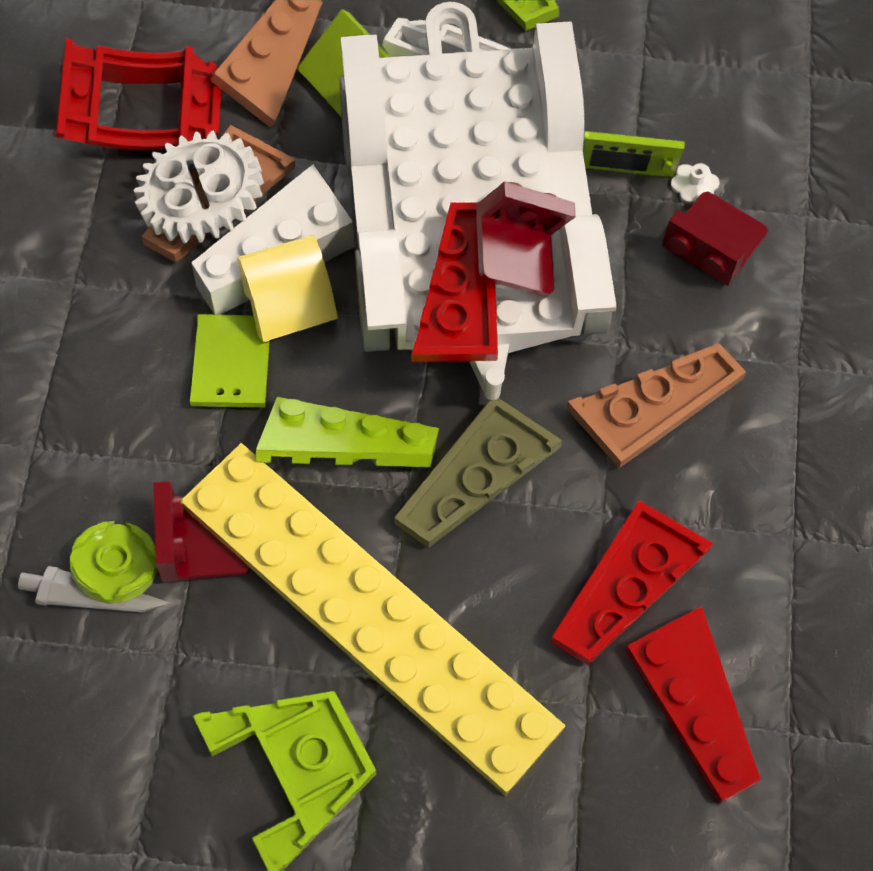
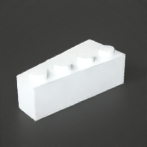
[191,165,354,315]

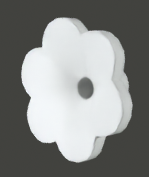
[671,163,719,204]

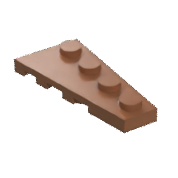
[210,0,323,128]
[141,125,296,263]
[566,343,746,468]

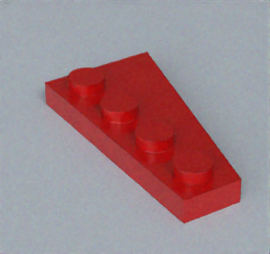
[625,606,761,805]

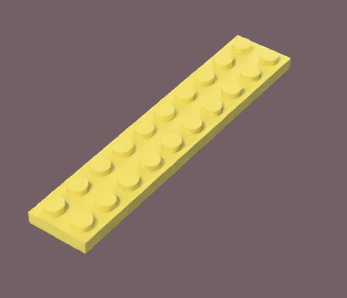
[183,443,565,796]

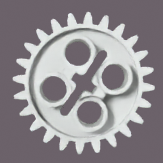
[134,131,264,243]

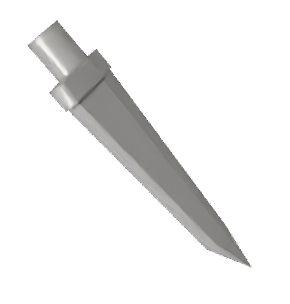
[18,566,171,613]

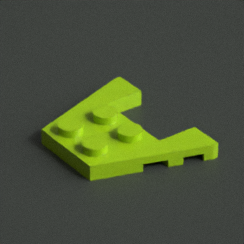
[193,691,376,871]

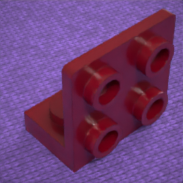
[153,481,249,582]

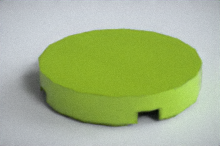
[70,521,158,604]

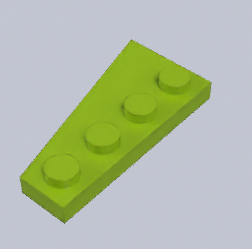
[255,397,439,467]

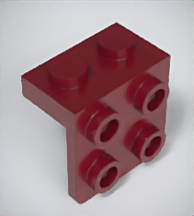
[476,181,576,297]
[662,191,768,286]

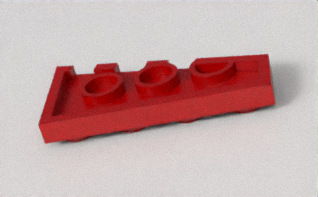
[411,202,498,362]
[550,500,714,665]

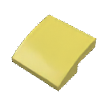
[237,235,338,342]

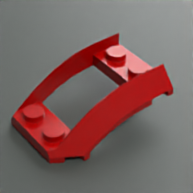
[53,38,221,150]

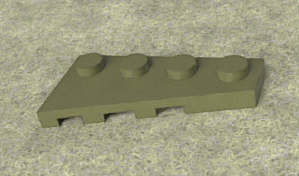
[394,398,563,548]

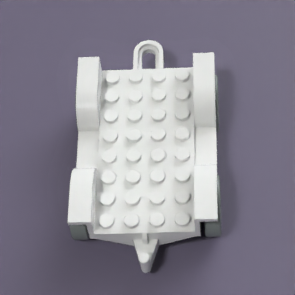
[339,2,616,400]

